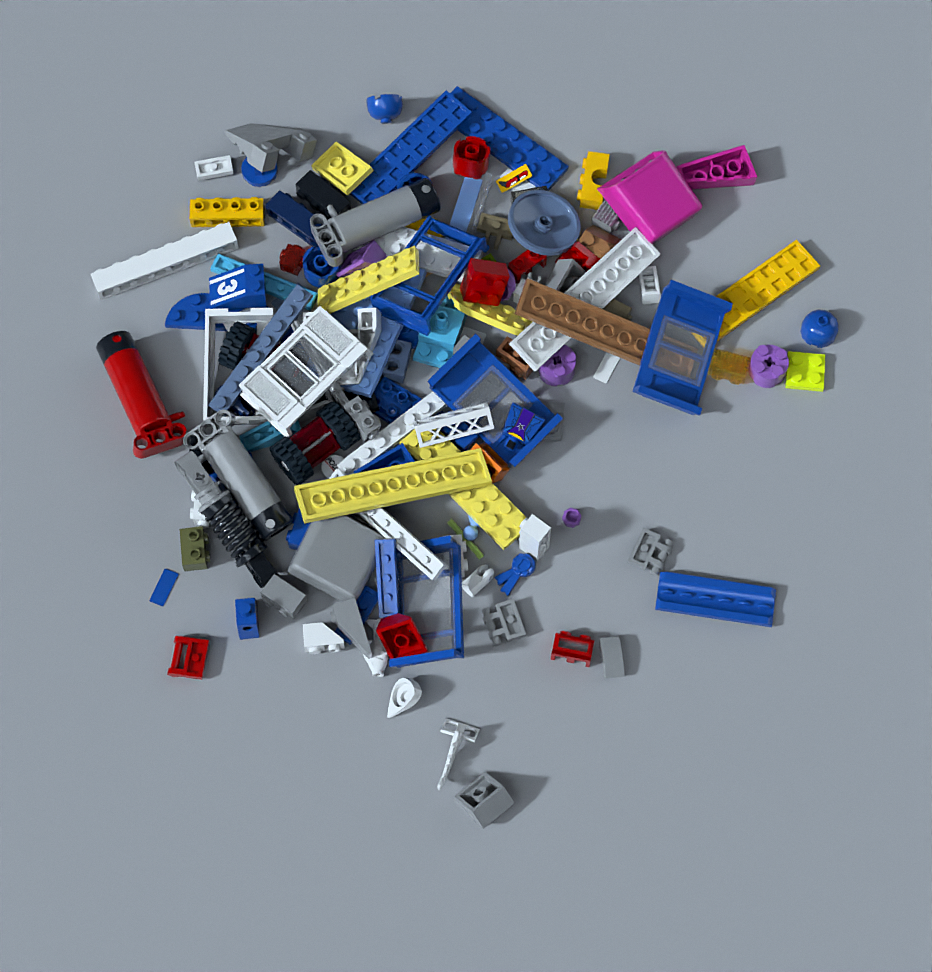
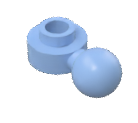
[463,515,480,541]

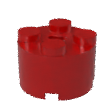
[452,136,490,179]

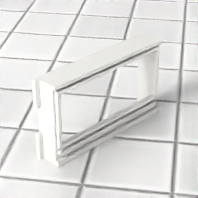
[203,308,274,427]

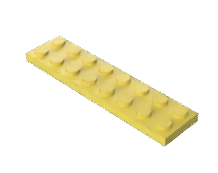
[399,428,527,550]

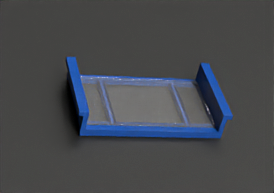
[389,535,464,668]

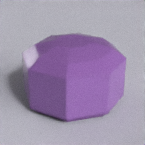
[562,508,581,528]

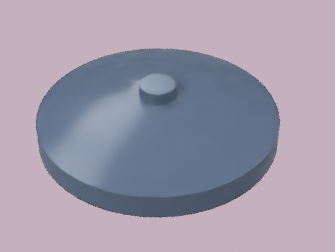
[508,190,581,256]

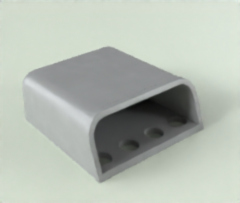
[288,515,386,601]

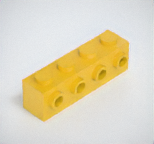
[189,197,265,227]

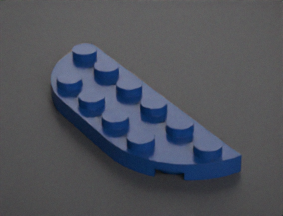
[165,293,269,333]

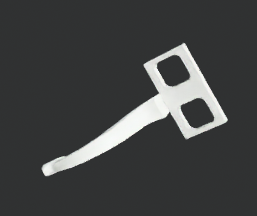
[437,718,480,790]

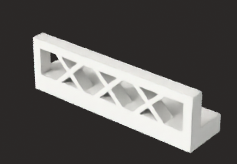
[413,402,494,448]

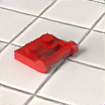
[167,636,210,680]

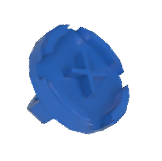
[241,157,278,187]

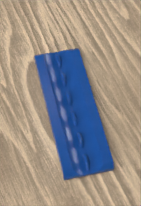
[372,377,472,452]
[655,572,776,627]

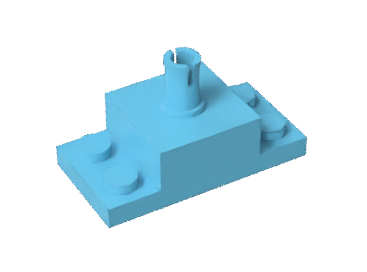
[413,293,468,368]

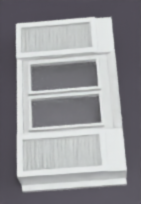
[239,306,374,438]

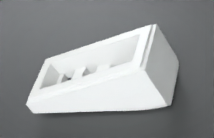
[638,266,661,305]

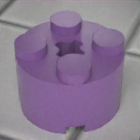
[538,345,576,386]
[748,345,789,388]

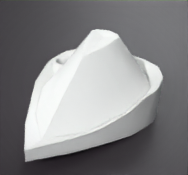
[387,678,422,718]

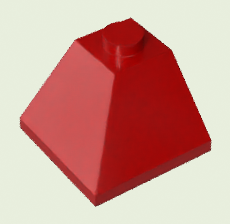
[376,613,428,659]

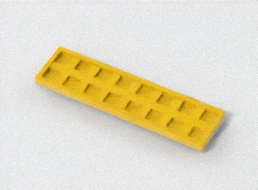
[689,239,820,348]

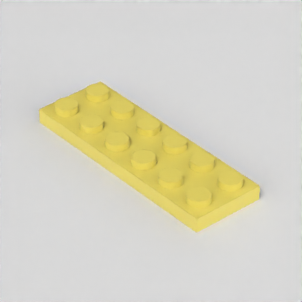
[317,246,420,314]

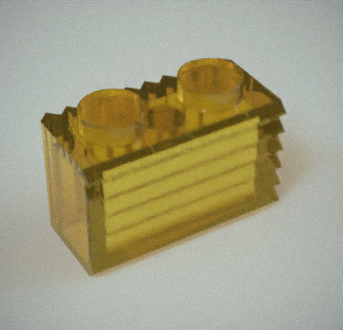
[707,348,751,385]

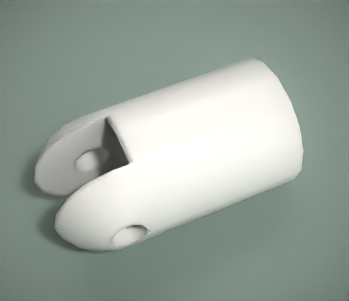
[462,564,494,597]

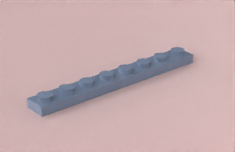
[208,284,313,417]

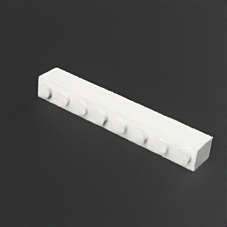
[91,222,239,300]

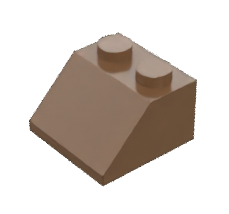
[578,225,622,259]

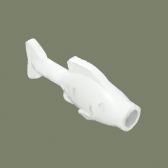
[363,618,389,677]

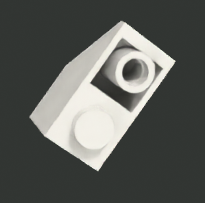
[303,622,345,654]

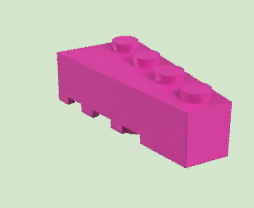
[676,145,757,190]

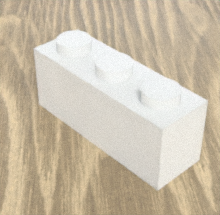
[519,514,551,562]

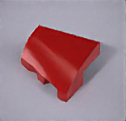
[555,241,600,272]

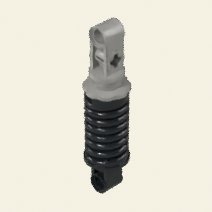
[174,451,279,588]

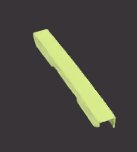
[447,519,484,560]

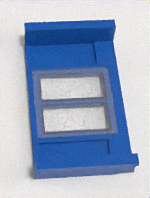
[632,280,733,416]
[427,333,563,468]

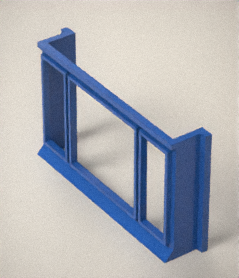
[370,215,490,336]

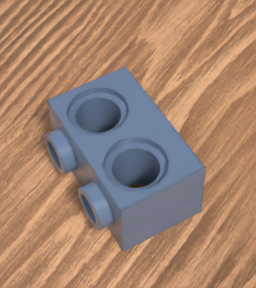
[381,340,412,383]

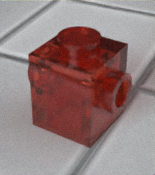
[279,244,305,276]

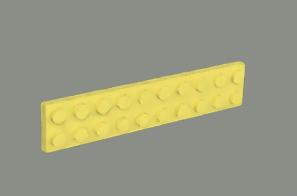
[294,448,492,524]

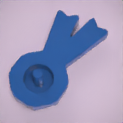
[494,553,536,596]

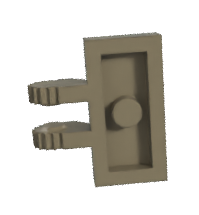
[477,213,513,250]

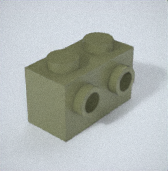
[179,526,210,572]

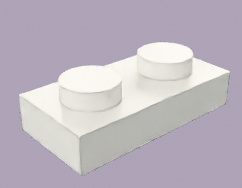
[194,155,234,181]

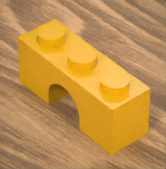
[577,151,610,210]

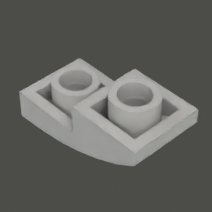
[599,636,625,678]

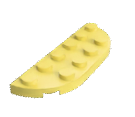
[448,283,532,336]

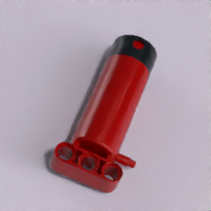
[96,331,187,459]

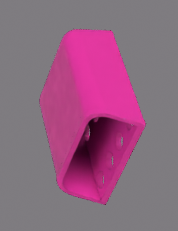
[597,150,702,245]

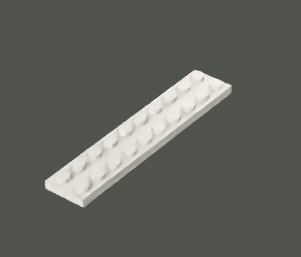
[509,227,660,371]

